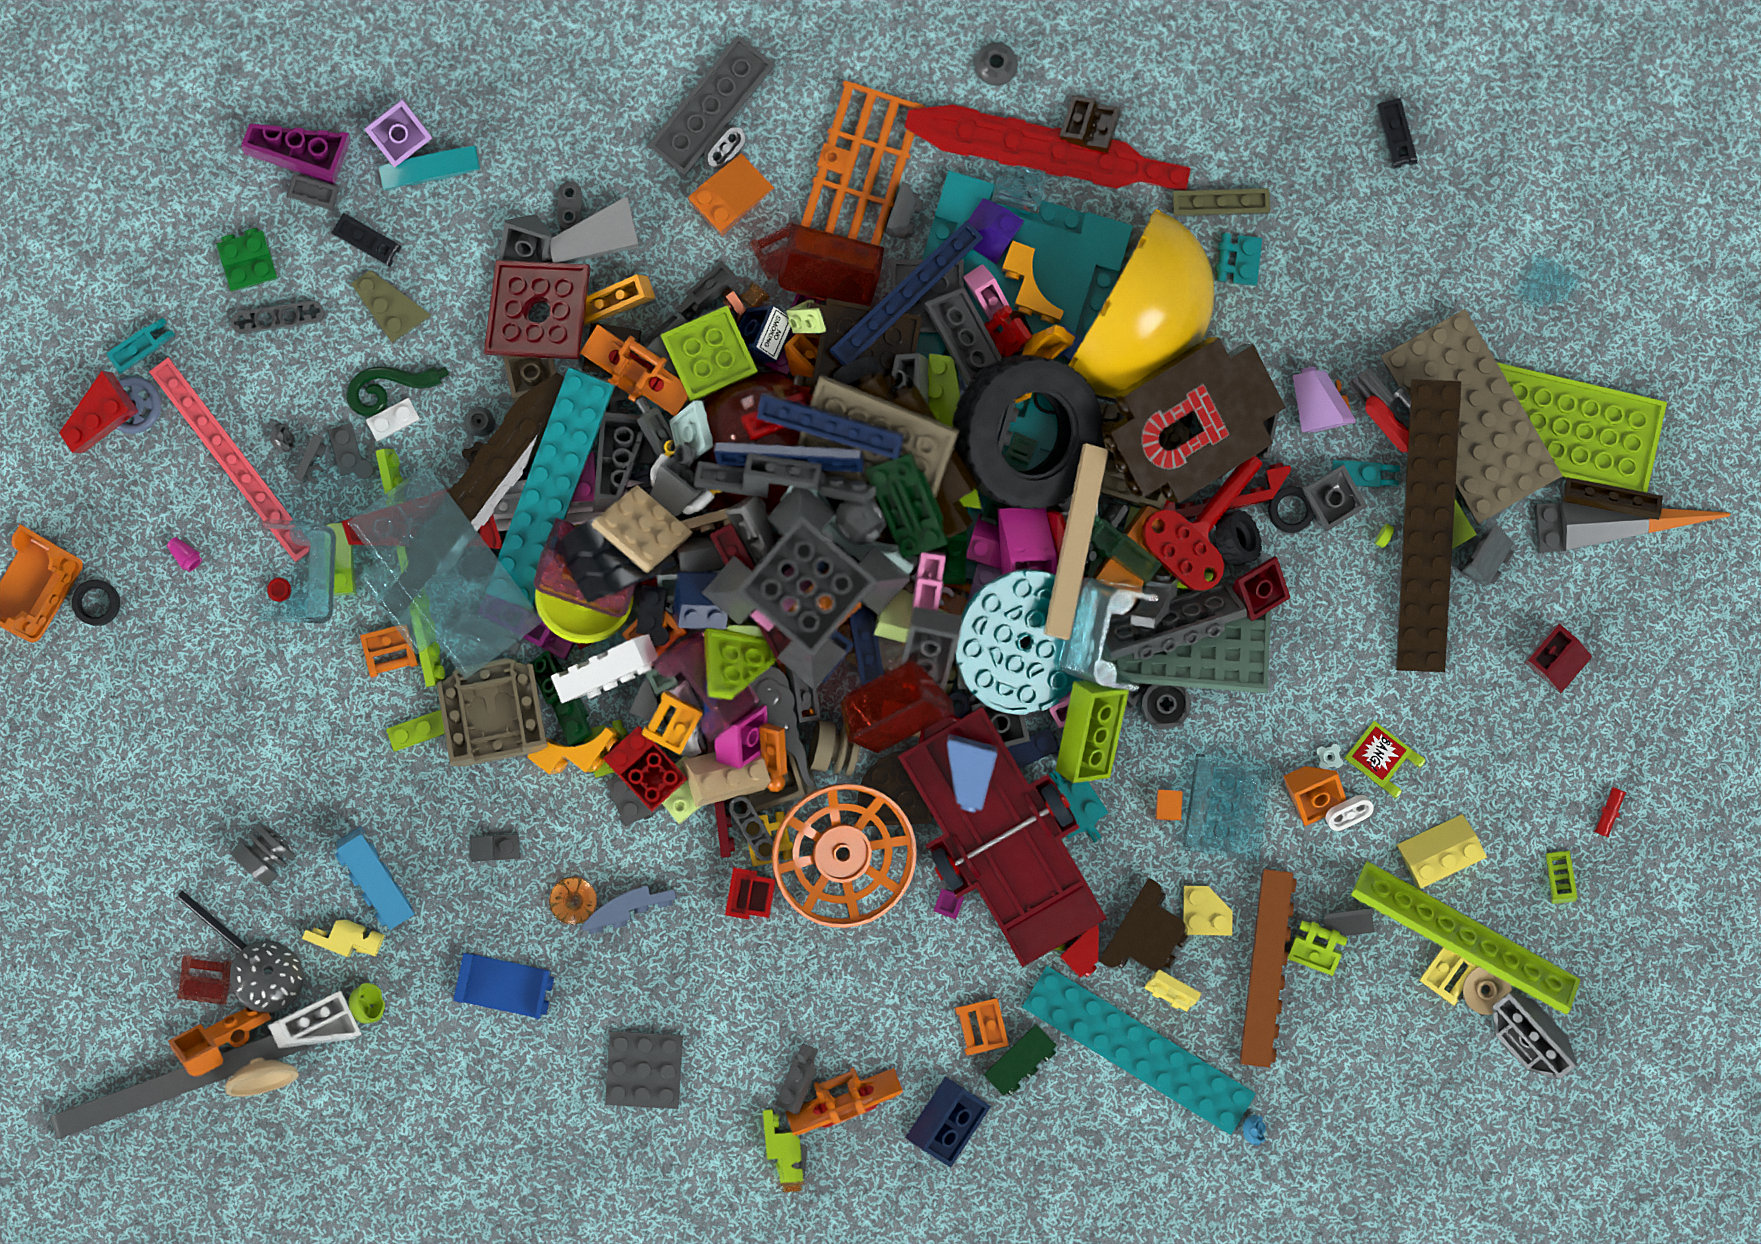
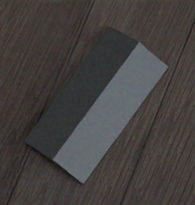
[923,287,1002,385]

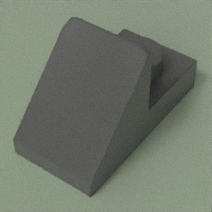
[470,834,520,862]

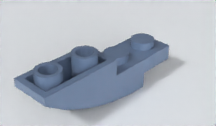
[582,885,677,934]

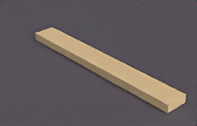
[1044,443,1108,640]

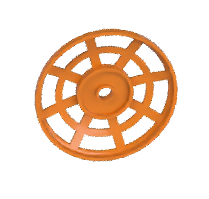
[772,783,917,928]

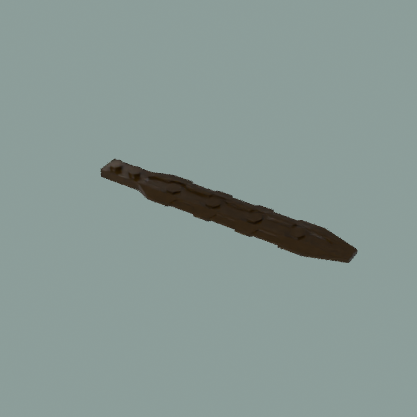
[379,372,564,619]

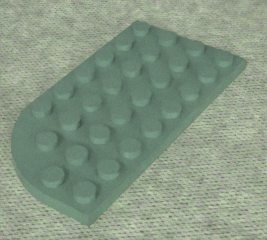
[1086,593,1271,693]

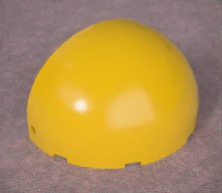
[1068,209,1215,398]

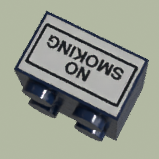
[738,305,792,364]

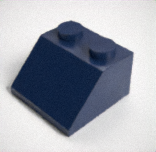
[672,571,728,629]

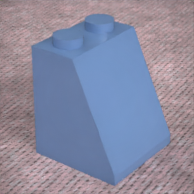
[948,734,997,812]

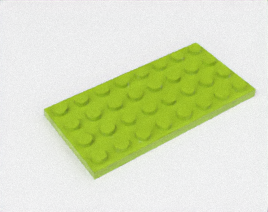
[1497,362,1667,493]

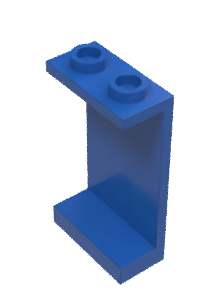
[453,953,554,1019]

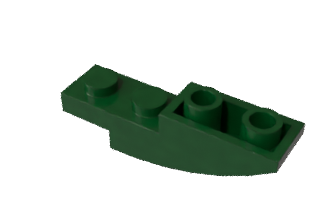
[942,506,968,585]
[529,650,593,747]

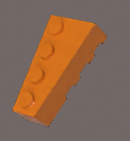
[1090,506,1162,606]

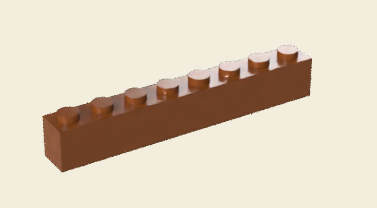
[1239,869,1297,1068]

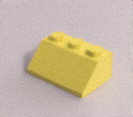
[1397,814,1487,889]

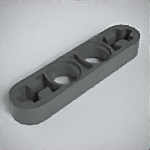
[230,301,325,334]

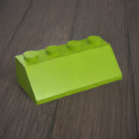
[1055,680,1129,783]

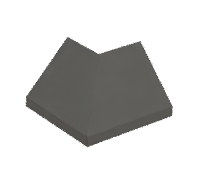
[498,214,552,263]

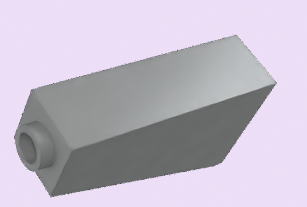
[547,197,639,264]

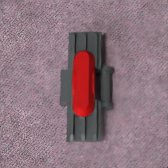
[1348,368,1410,454]

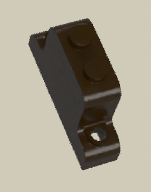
[1099,878,1190,972]

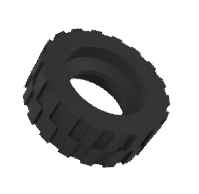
[1215,510,1262,566]

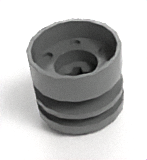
[230,822,296,887]

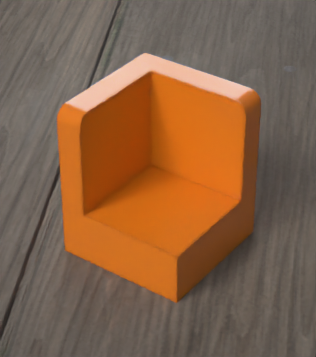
[1155,790,1182,821]

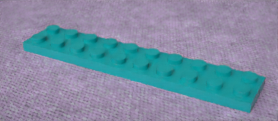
[485,367,615,611]
[1022,966,1256,1135]

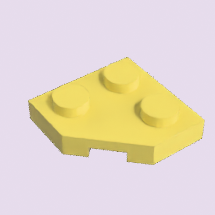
[1183,886,1233,936]

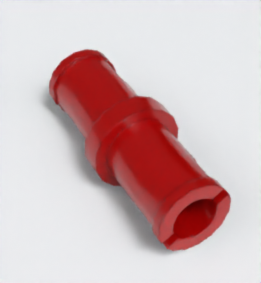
[1594,787,1627,838]

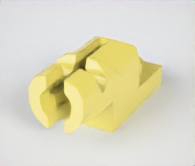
[302,919,385,957]

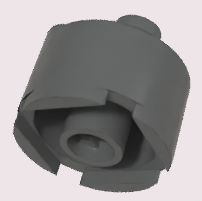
[1140,684,1191,730]

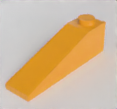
[583,274,656,326]

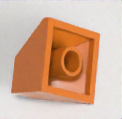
[1283,766,1347,826]

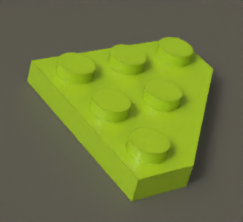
[704,628,777,700]

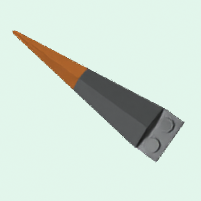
[1534,502,1731,553]

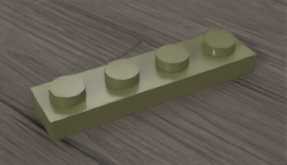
[1172,188,1270,217]

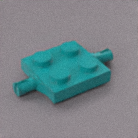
[1048,770,1109,843]

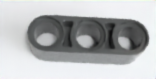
[729,797,774,861]

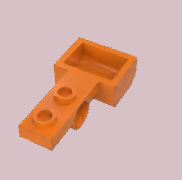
[168,1007,271,1076]

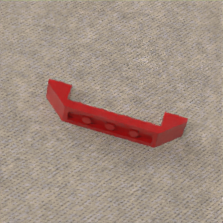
[1163,463,1291,519]

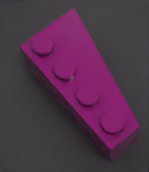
[241,123,351,185]

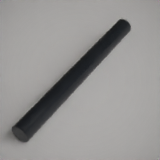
[176,890,247,952]

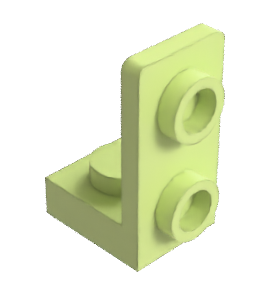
[786,300,826,333]

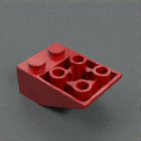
[603,725,688,812]

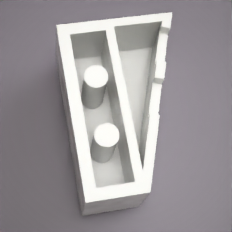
[268,991,362,1048]

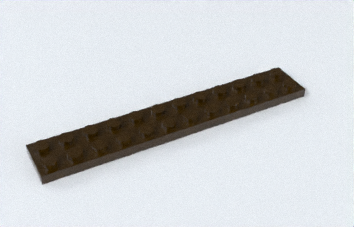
[1396,379,1462,672]

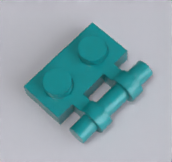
[1215,233,1263,287]

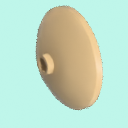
[225,1058,299,1097]

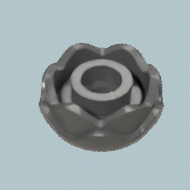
[464,407,495,437]
[270,423,295,452]

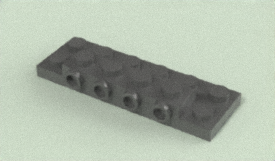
[1093,580,1247,660]

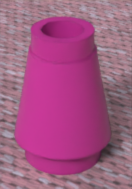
[166,537,202,572]

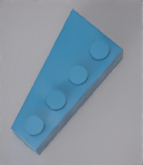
[335,826,415,930]

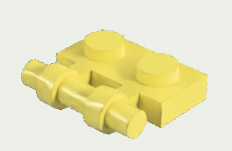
[1144,970,1202,1012]

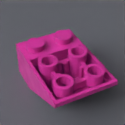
[998,508,1057,575]

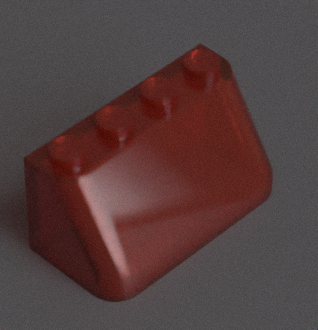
[778,223,884,306]
[841,661,955,753]

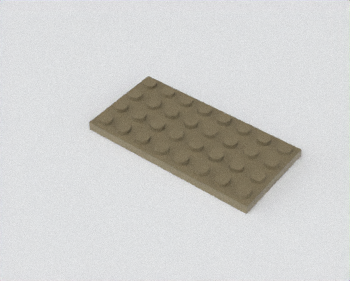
[1380,309,1562,524]

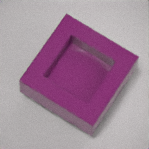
[933,888,964,920]

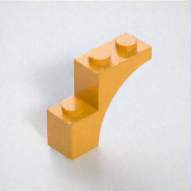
[1002,240,1064,325]
[1014,325,1075,404]
[527,727,620,775]

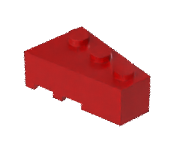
[59,371,139,454]

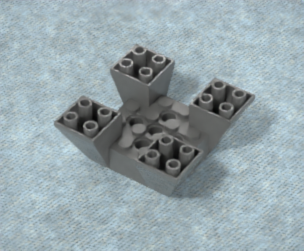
[702,487,911,690]

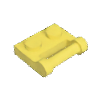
[1419,947,1479,1006]

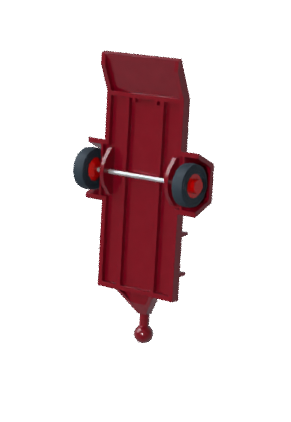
[898,684,1107,967]

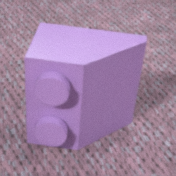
[364,98,432,168]

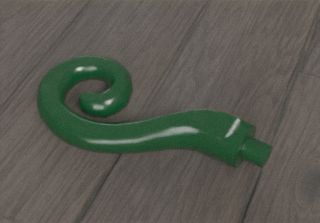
[346,366,449,416]

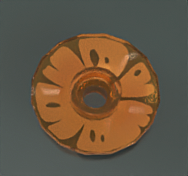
[549,876,597,925]

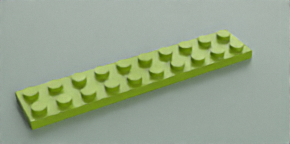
[1351,861,1581,1015]

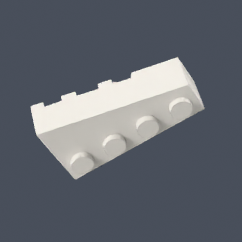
[551,634,659,703]

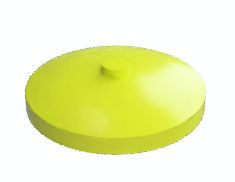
[535,555,633,643]

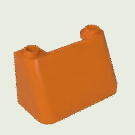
[0,524,83,643]

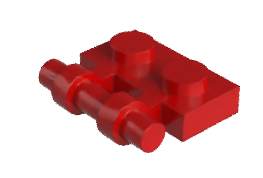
[984,305,1033,358]

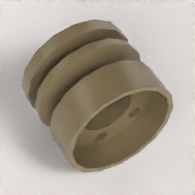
[808,720,861,777]

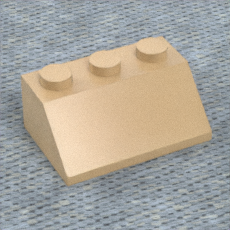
[681,752,771,807]

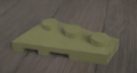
[351,270,432,343]

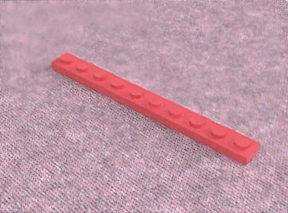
[149,357,315,563]

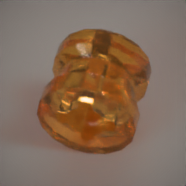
[740,281,770,308]

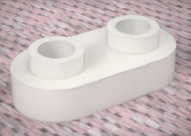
[1325,795,1374,831]

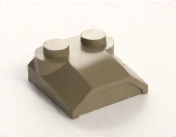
[503,356,556,402]

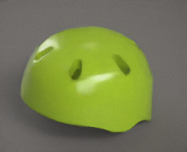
[348,983,385,1024]

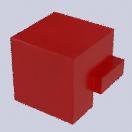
[725,867,776,920]

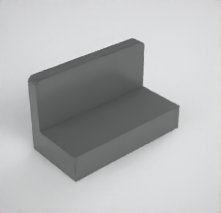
[1322,908,1375,936]

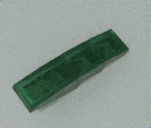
[1066,515,1162,583]

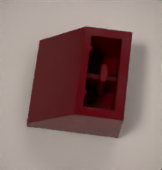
[1524,623,1592,694]

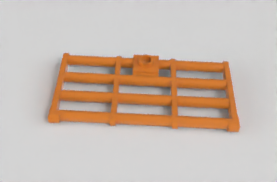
[797,80,926,257]

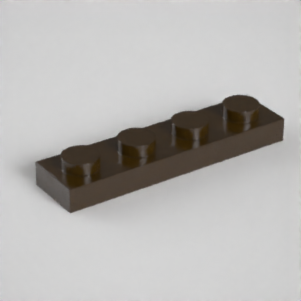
[1563,477,1663,520]

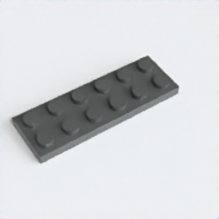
[647,35,775,177]

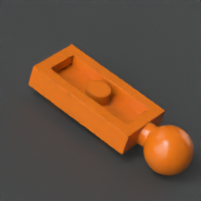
[759,723,787,792]

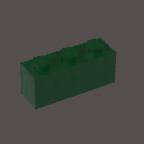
[983,1024,1057,1096]

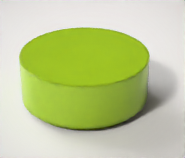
[1374,523,1395,548]

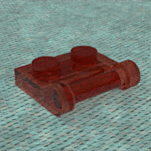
[749,221,811,281]
[177,955,233,1005]

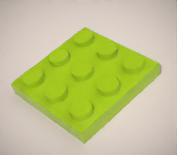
[661,305,758,402]

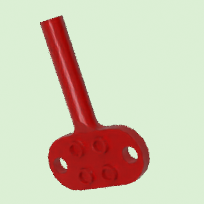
[1141,455,1262,591]

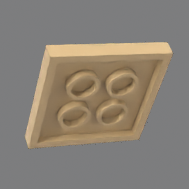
[592,485,692,573]

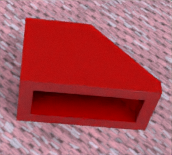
[1059,925,1099,978]

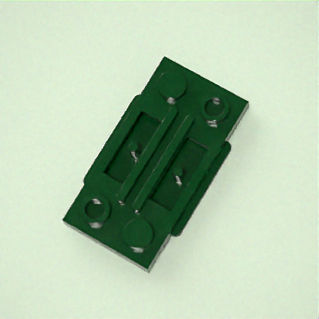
[865,451,949,559]

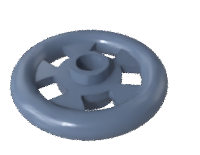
[116,376,161,434]

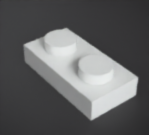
[366,398,420,442]

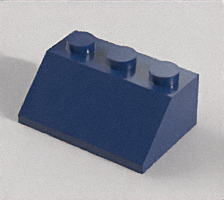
[905,1076,991,1168]

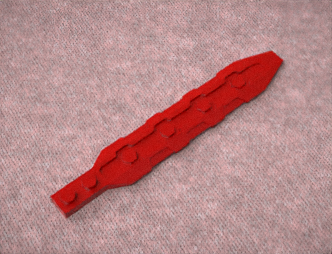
[905,104,1191,191]

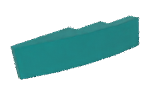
[379,146,480,190]

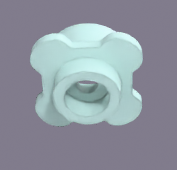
[1317,744,1343,769]

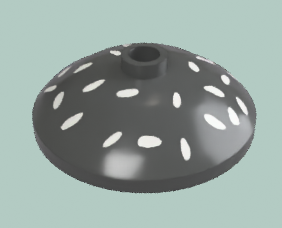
[230,941,304,1013]

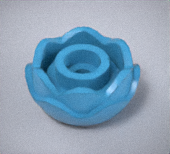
[1243,1114,1266,1145]

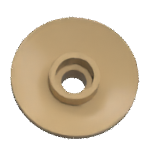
[1463,967,1512,1015]

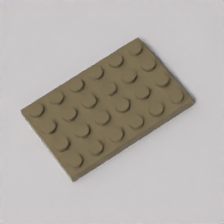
[797,375,959,501]

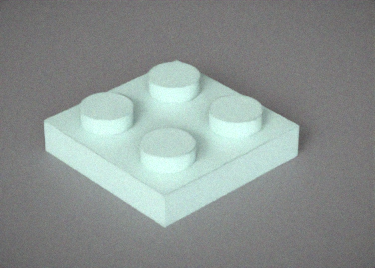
[669,401,713,466]

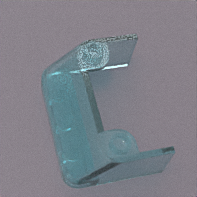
[258,519,336,624]
[1060,578,1158,691]

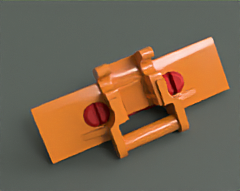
[580,325,688,416]
[785,1067,903,1136]

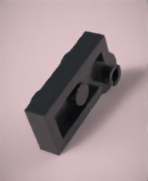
[636,585,670,646]

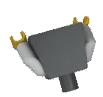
[650,440,723,516]

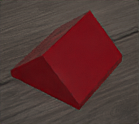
[1232,556,1291,621]

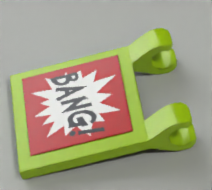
[1344,721,1426,799]

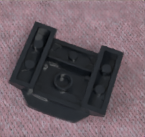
[556,515,677,604]

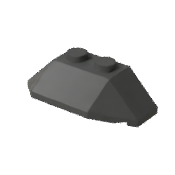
[1492,991,1578,1079]

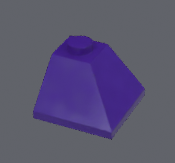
[968,198,1024,265]

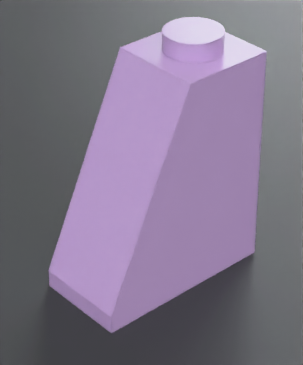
[1293,367,1356,432]

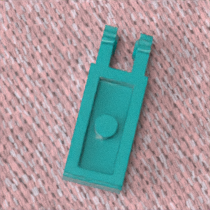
[106,318,175,375]
[1332,460,1400,488]

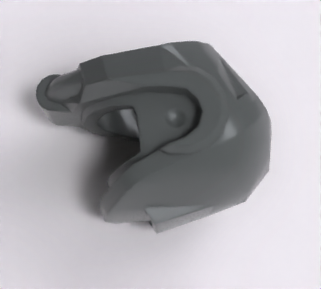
[835,498,887,546]

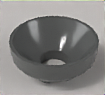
[975,42,1018,86]

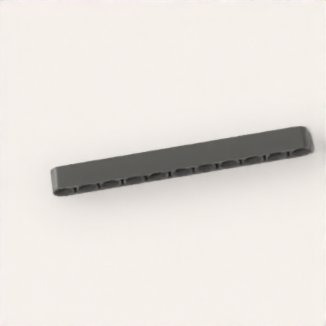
[49,1035,309,1140]

